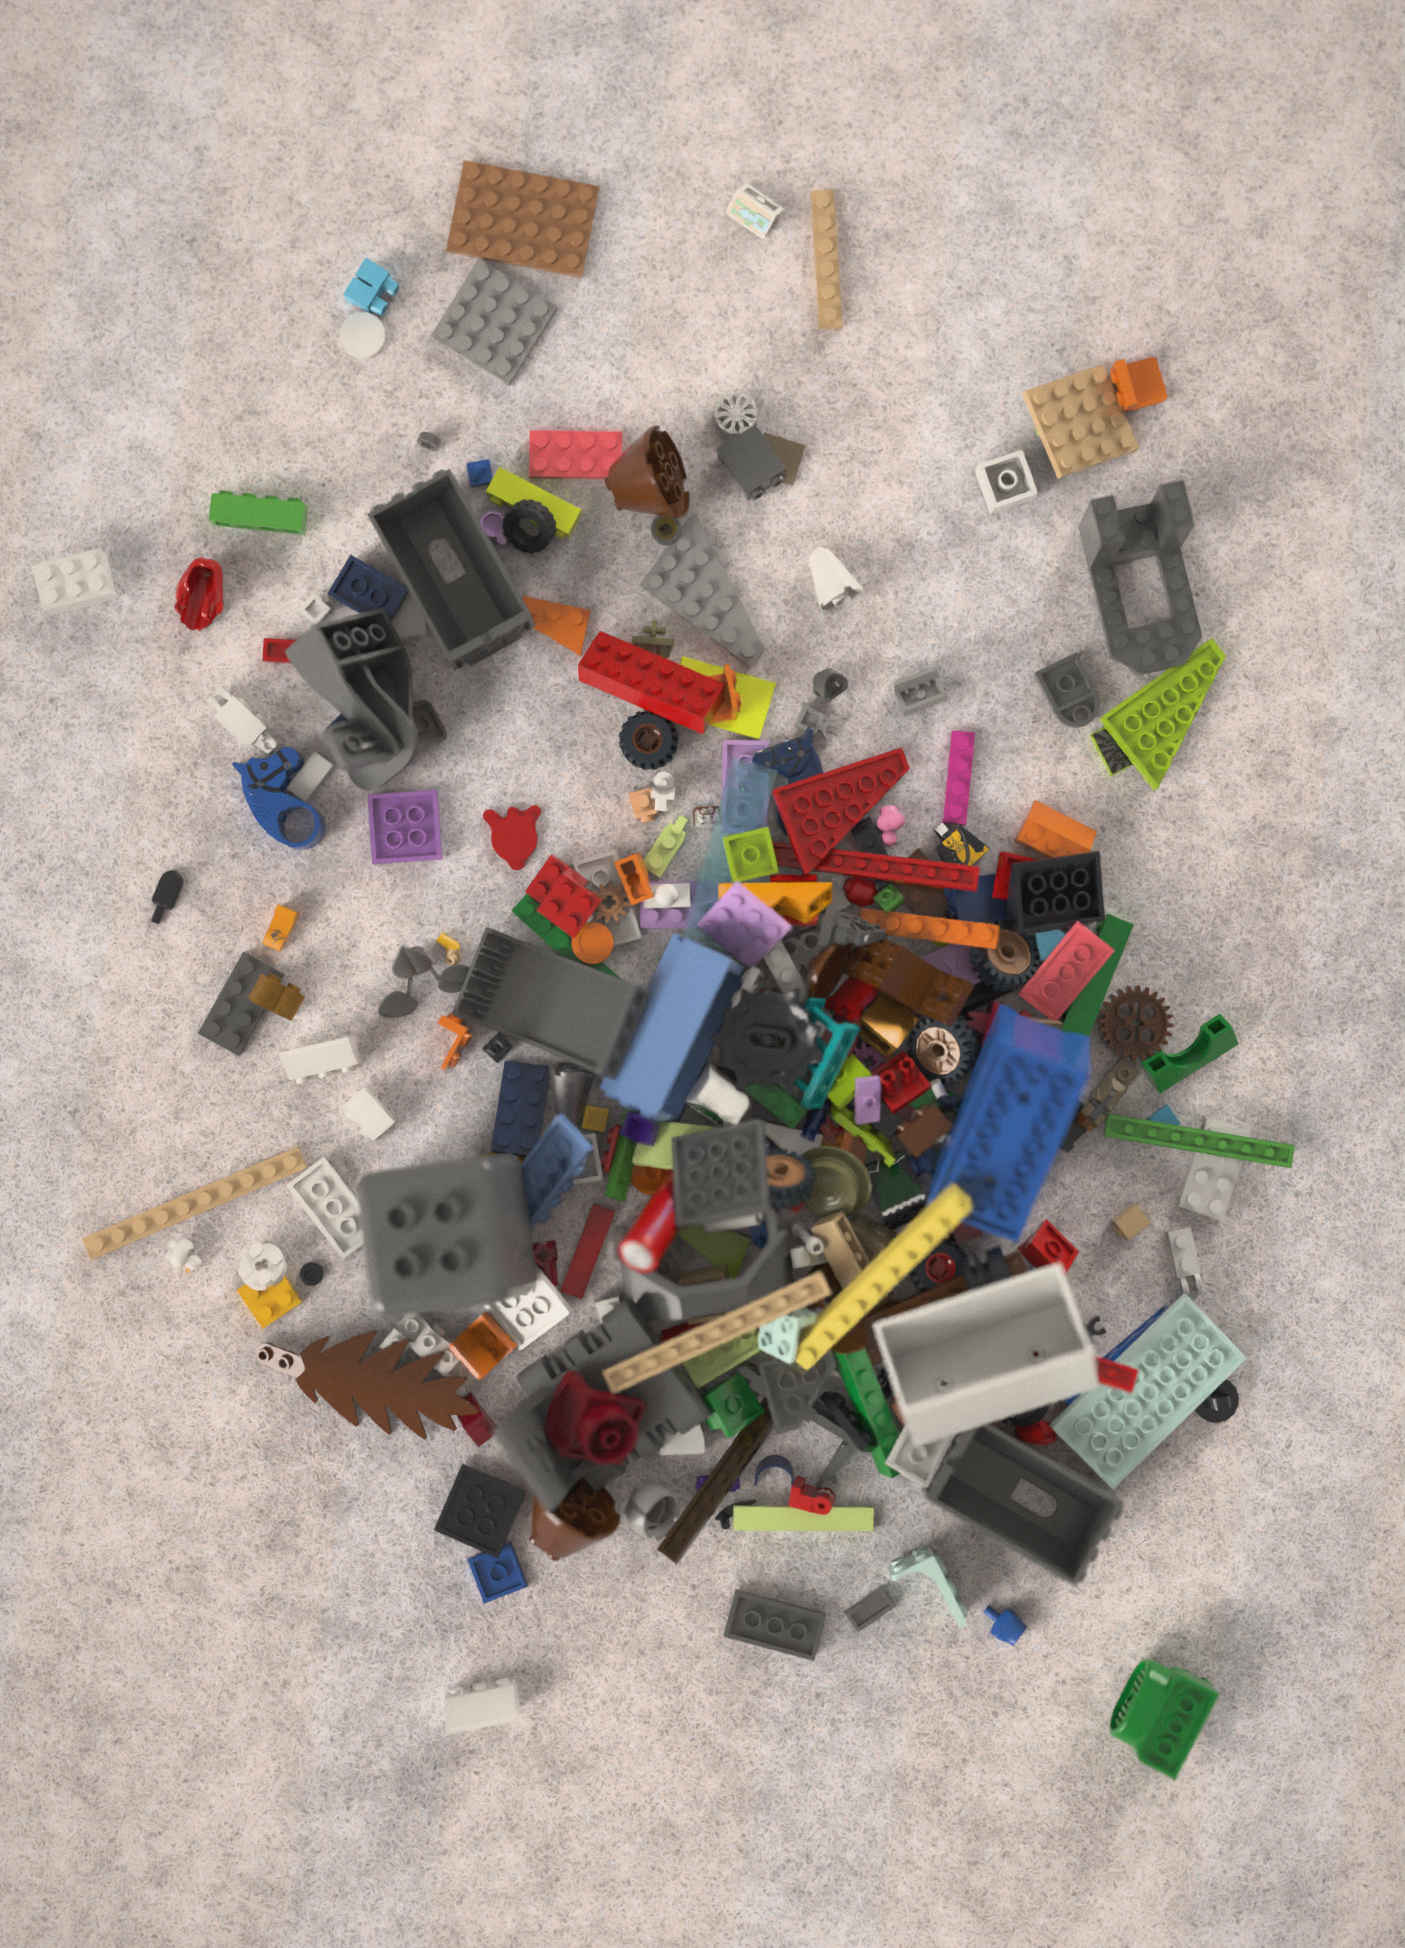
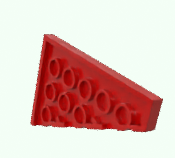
[772,747,910,876]

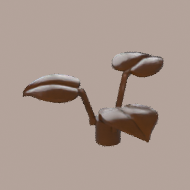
[756,1262,867,1354]

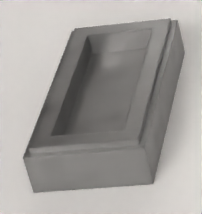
[844,1585,896,1633]

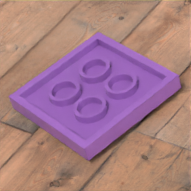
[367,790,443,865]

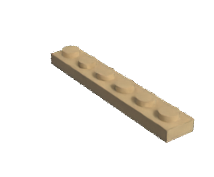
[811,190,842,330]

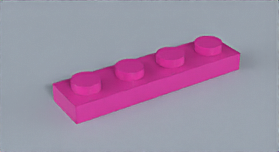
[942,730,975,825]

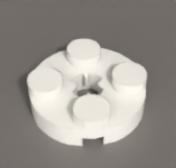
[238,1243,287,1291]

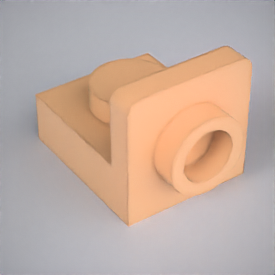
[629,787,658,823]

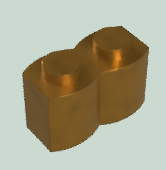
[248,973,305,1021]

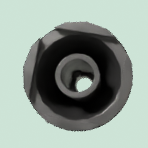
[549,1062,595,1127]

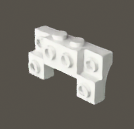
[380,1313,476,1396]

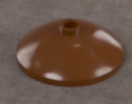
[807,942,851,999]

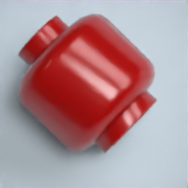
[842,876,879,908]

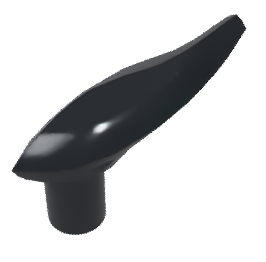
[715,1499,756,1530]

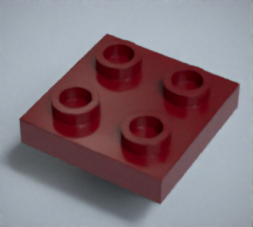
[964,1001,1004,1048]

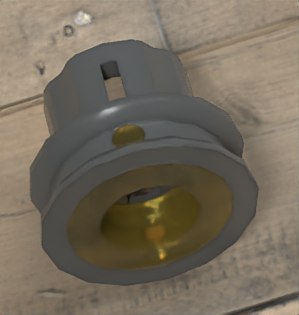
[651,516,681,546]

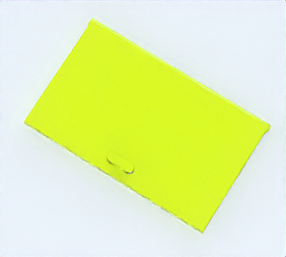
[680,656,777,740]

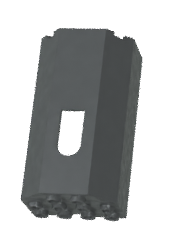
[367,469,536,671]
[921,1422,1124,1587]

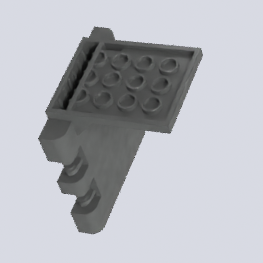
[492,1297,712,1512]

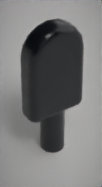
[150,870,184,924]

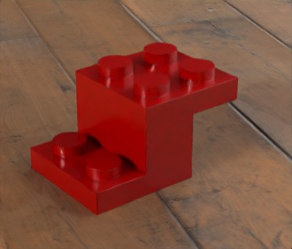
[525,854,602,938]

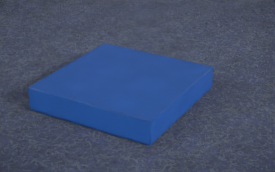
[467,1541,528,1604]

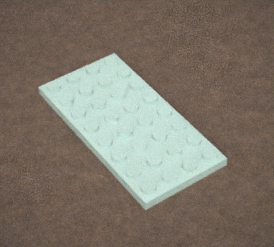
[1050,1293,1247,1489]

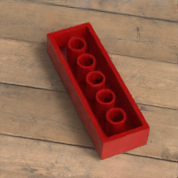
[578,631,725,735]

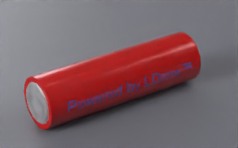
[618,1169,679,1273]

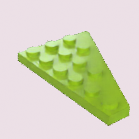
[1099,638,1226,791]

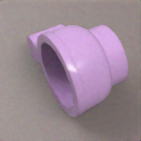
[480,511,507,547]

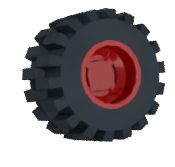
[908,1237,968,1291]

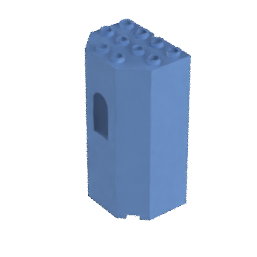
[599,933,747,1123]

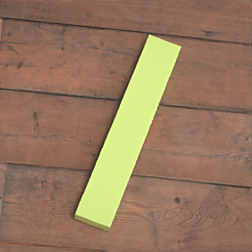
[733,1505,874,1531]

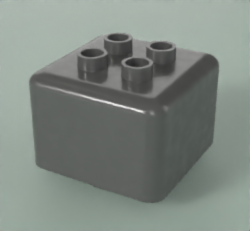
[357,1153,537,1317]

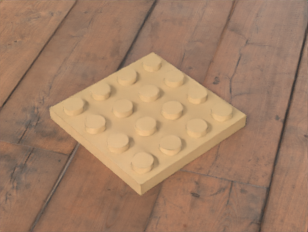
[1022,364,1139,479]

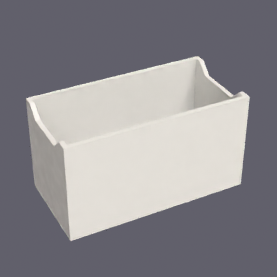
[873,1263,1098,1447]

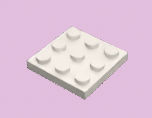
[484,1263,573,1351]

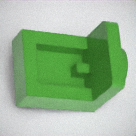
[873,884,904,913]

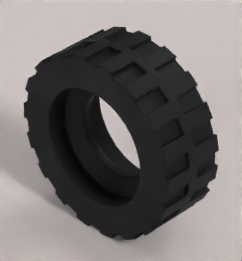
[502,499,557,554]

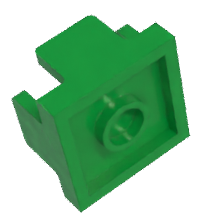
[703,1372,765,1438]

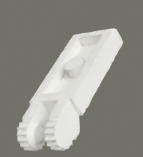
[1166,1227,1203,1295]

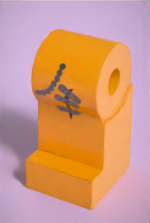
[263,904,300,952]

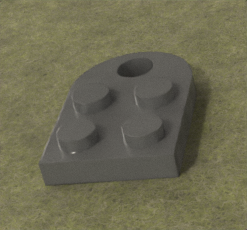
[1034,652,1100,728]

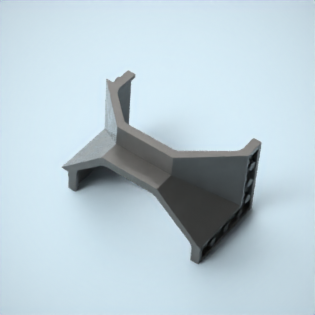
[612,1205,794,1321]

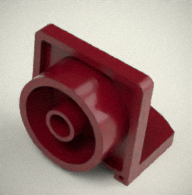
[544,1370,647,1465]

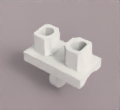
[651,771,676,811]

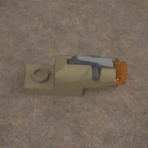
[1076,1057,1140,1132]

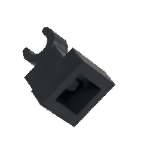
[482,1032,514,1063]

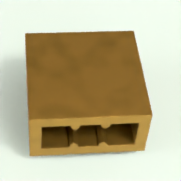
[855,992,920,1059]

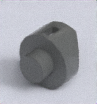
[813,668,848,703]

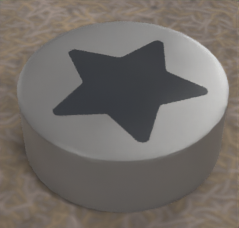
[417,432,441,451]

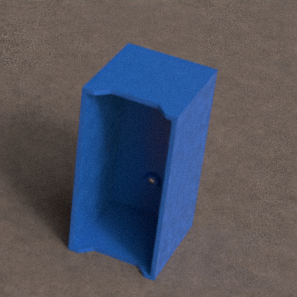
[926,1004,1090,1243]

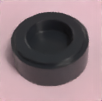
[300,1262,324,1286]

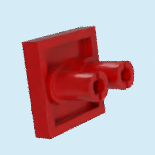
[871,1051,932,1114]

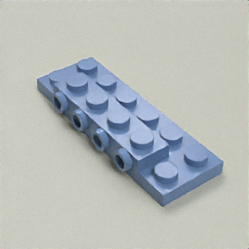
[521,1113,593,1230]

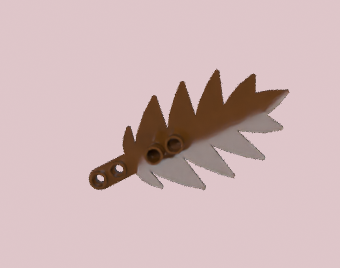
[255,1330,479,1439]

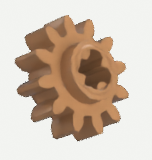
[592,882,630,924]

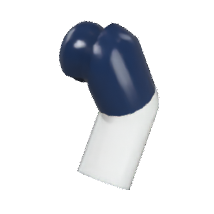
[930,1079,959,1111]

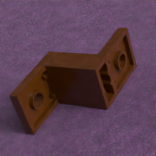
[842,939,974,1027]

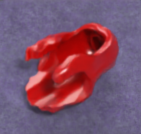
[174,557,224,631]

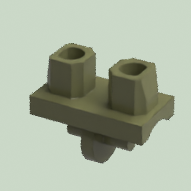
[632,620,675,659]

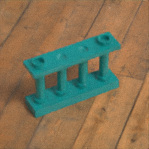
[795,998,860,1109]

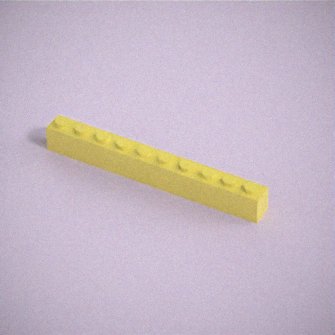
[795,1182,972,1370]

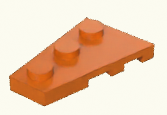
[522,596,591,656]

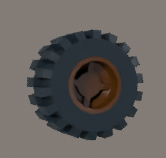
[619,710,678,770]

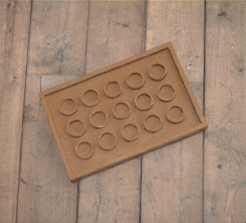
[446,160,600,278]

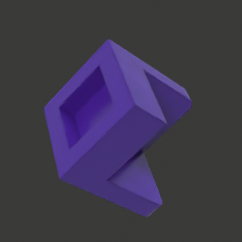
[621,1112,661,1146]

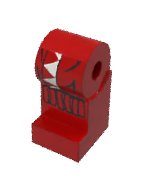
[788,1476,836,1515]

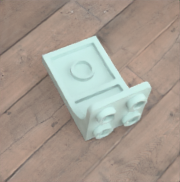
[888,1545,969,1629]

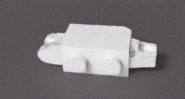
[207,686,279,755]

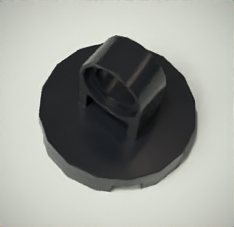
[1194,1379,1239,1423]

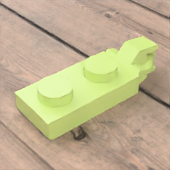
[643,815,688,878]

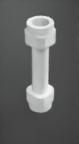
[788,1218,824,1255]

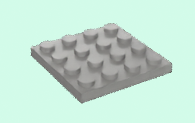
[430,259,558,386]

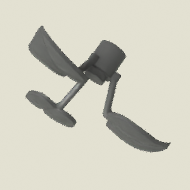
[378,945,470,1018]

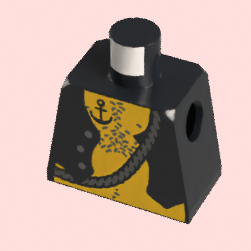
[934,822,990,866]

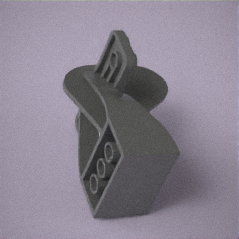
[285,608,447,790]

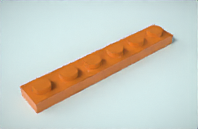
[860,908,1001,950]

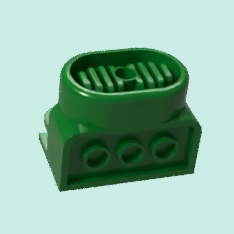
[1109,1658,1219,1780]

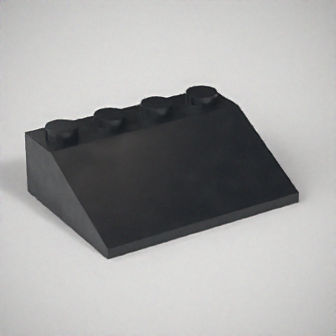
[1006,851,1105,934]

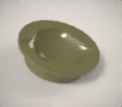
[802,1146,872,1217]

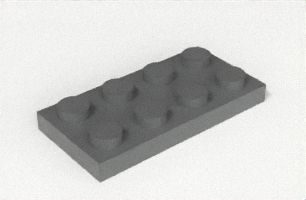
[198,952,285,1056]
[723,1589,826,1661]

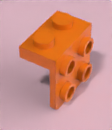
[1110,357,1167,413]
[437,1013,472,1070]
[450,1311,517,1380]

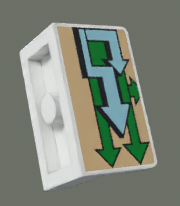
[726,183,784,238]

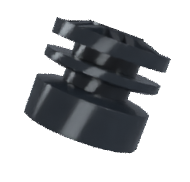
[961,1245,1012,1293]

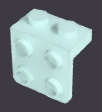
[758,1306,817,1363]

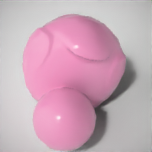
[876,806,905,847]

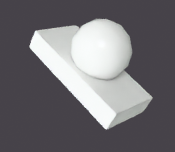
[643,883,690,909]

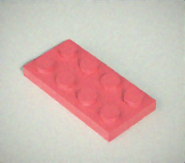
[529,430,622,479]
[1018,921,1115,1021]

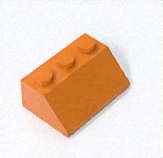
[1014,800,1097,858]

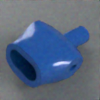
[983,1605,1028,1646]

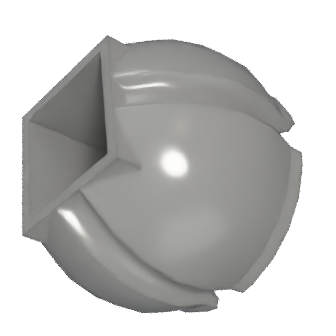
[623,1484,681,1540]

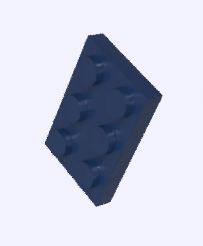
[327,554,410,623]

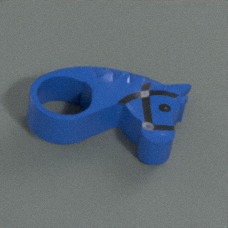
[232,747,325,850]

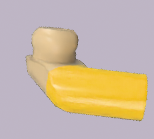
[436,932,461,966]

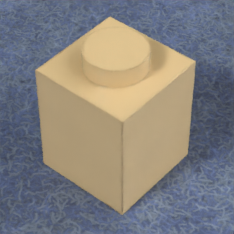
[1111,1203,1151,1240]

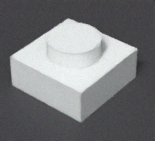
[298,593,332,624]

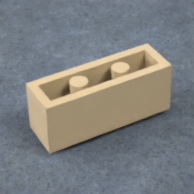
[811,1210,870,1289]

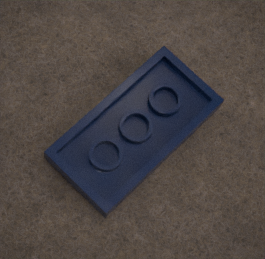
[491,1061,550,1157]

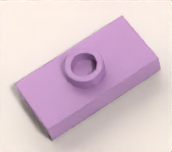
[855,1075,881,1125]

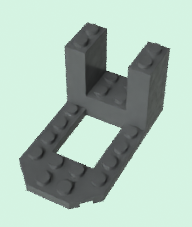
[1078,480,1202,675]

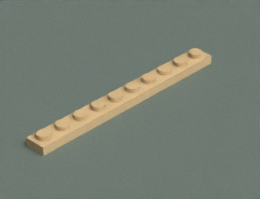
[82,1146,308,1260]
[603,1271,831,1394]

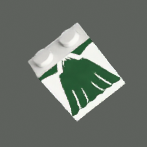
[684,1063,749,1127]

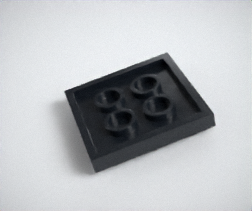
[434,1463,527,1558]

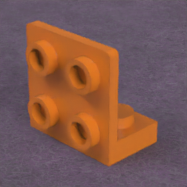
[708,664,741,724]

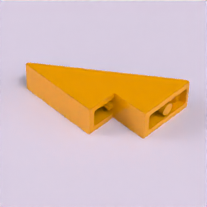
[718,882,833,924]

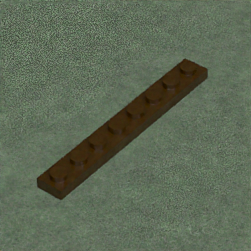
[657,1397,774,1564]

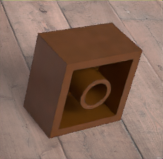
[894,1103,953,1158]

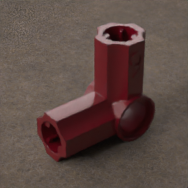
[532,1240,559,1287]

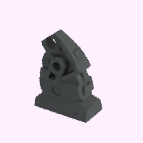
[818,906,886,946]

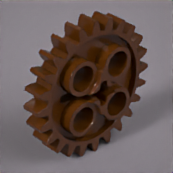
[1097,985,1174,1061]

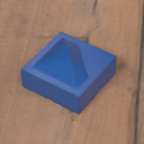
[466,459,493,488]

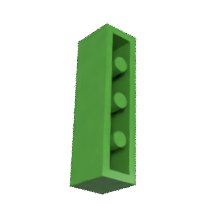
[209,490,308,535]

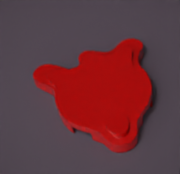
[483,805,541,871]
[824,977,879,1024]

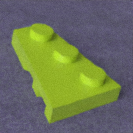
[830,1104,896,1166]
[678,1225,751,1279]

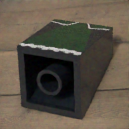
[865,1150,927,1230]

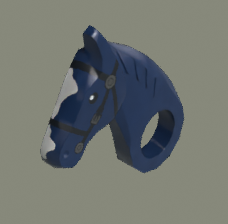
[752,727,824,836]

